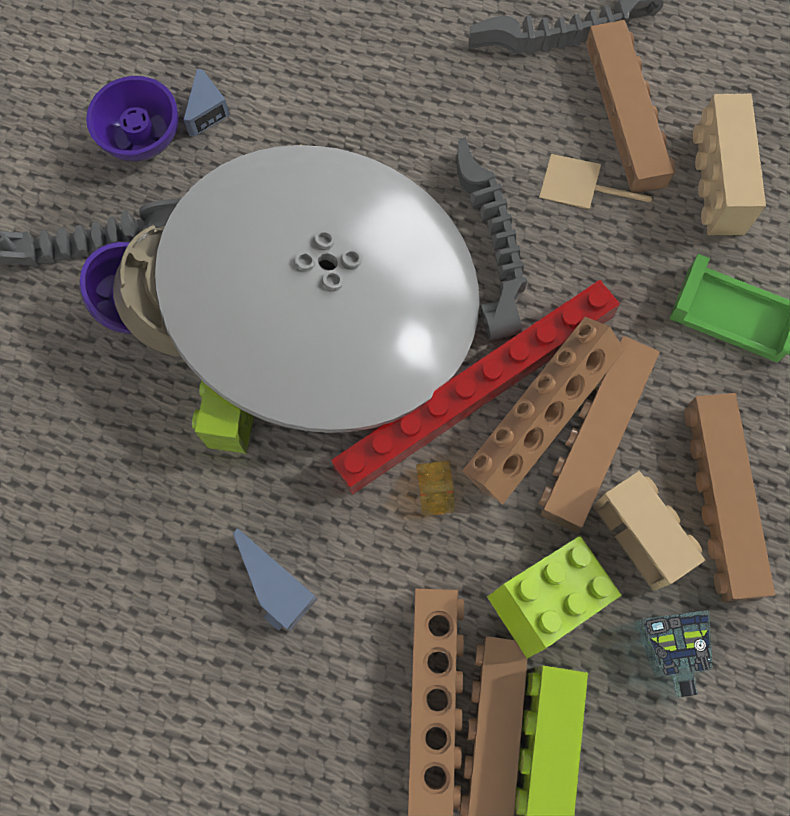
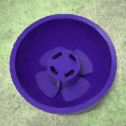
[86,76,178,162]
[79,242,132,334]

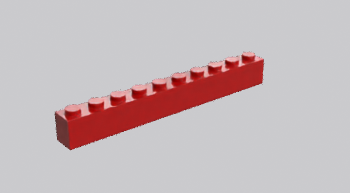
[331,280,620,495]

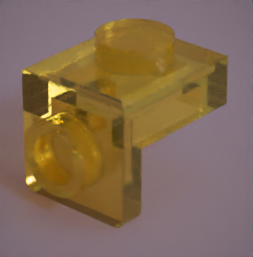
[416,461,455,516]

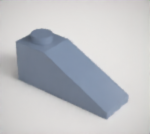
[233,528,318,631]

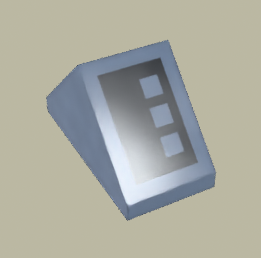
[183,69,230,136]

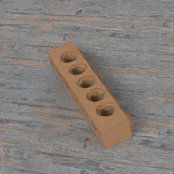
[462,317,624,505]
[408,588,464,816]

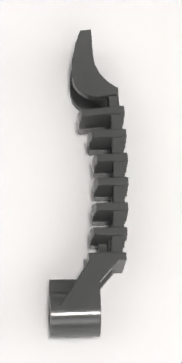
[468,0,663,54]
[457,137,527,341]
[0,198,181,267]

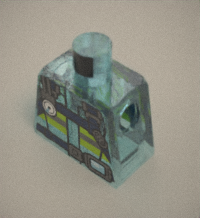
[634,610,712,697]

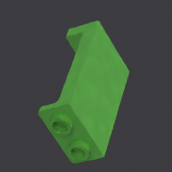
[669,254,790,363]

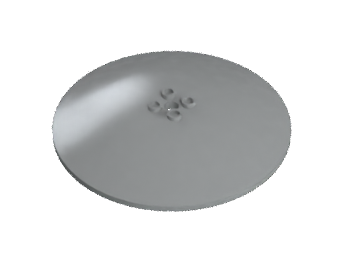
[155,145,479,433]

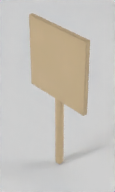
[539,154,652,210]

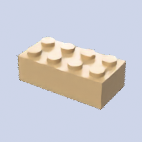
[693,94,766,235]

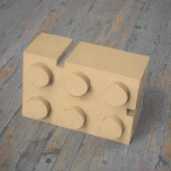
[593,471,706,591]

